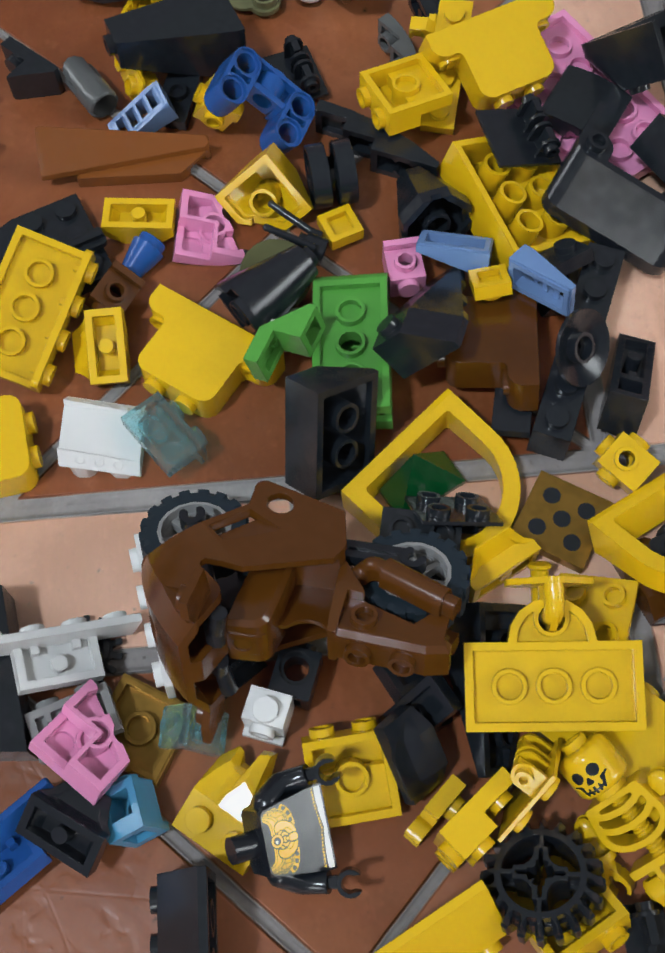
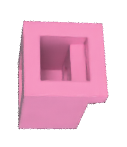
[382,236,426,297]

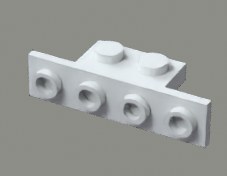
[0,611,143,696]

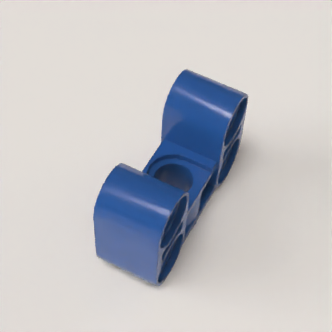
[204,46,316,155]

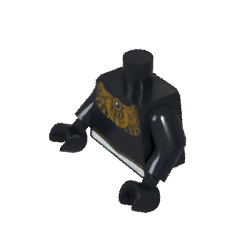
[225,753,362,899]

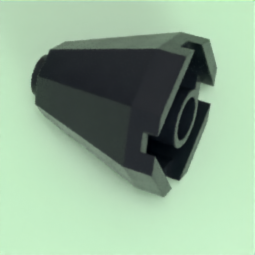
[396,166,472,257]

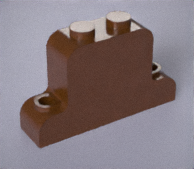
[437,289,540,411]

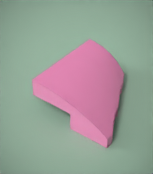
[28,679,130,806]

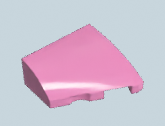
[172,188,245,266]

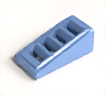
[107,80,179,132]
[416,229,494,272]
[508,244,576,317]

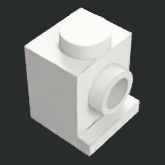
[241,684,295,747]

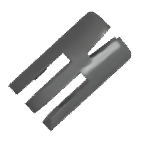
[62,56,118,119]

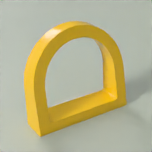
[341,388,521,565]
[587,473,665,593]

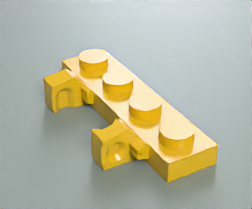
[409,0,474,135]

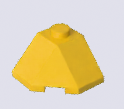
[215,142,313,230]

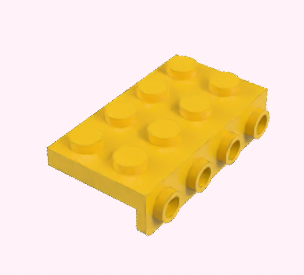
[0,225,99,394]

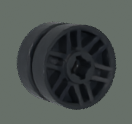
[303,138,359,210]

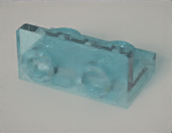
[121,391,208,478]

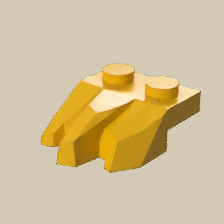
[172,746,278,876]

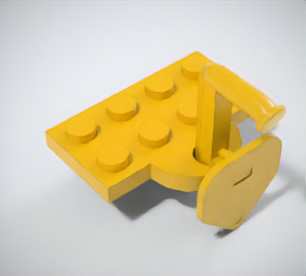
[463,561,647,732]

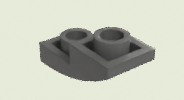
[377,13,416,62]

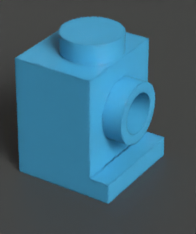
[105,774,170,848]

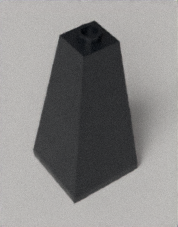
[102,0,246,77]

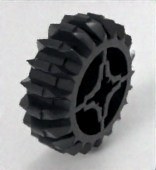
[480,818,606,949]

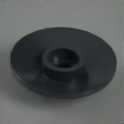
[555,308,610,387]

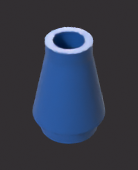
[122,231,165,278]

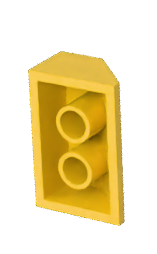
[374,879,507,953]

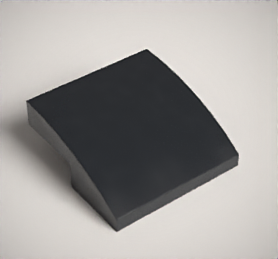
[542,65,632,138]

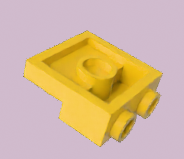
[356,52,453,136]
[301,717,402,828]
[433,766,514,873]
[506,855,631,953]

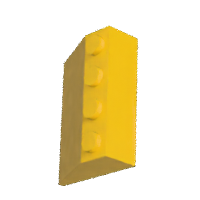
[439,136,597,271]

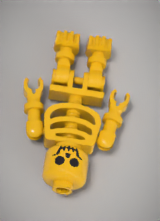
[559,731,665,908]

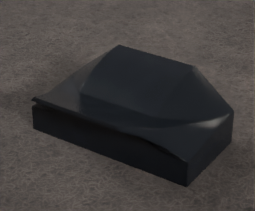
[373,705,448,805]
[15,781,112,878]

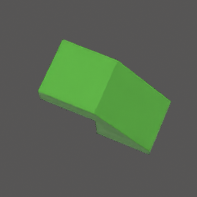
[243,303,326,382]

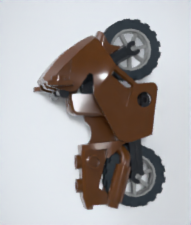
[139,481,471,744]

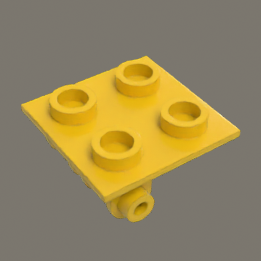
[554,573,640,641]
[497,733,563,843]

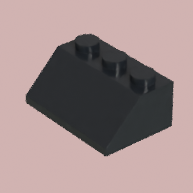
[285,366,378,500]
[149,865,218,953]

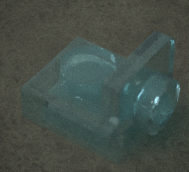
[158,703,229,757]

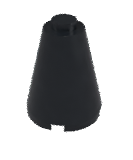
[214,245,319,335]

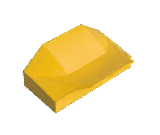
[101,197,176,244]
[72,307,131,386]
[469,526,541,603]

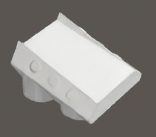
[57,396,148,479]

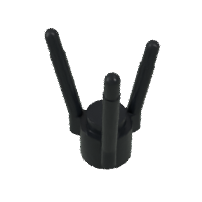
[243,200,329,266]

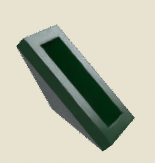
[380,451,466,510]

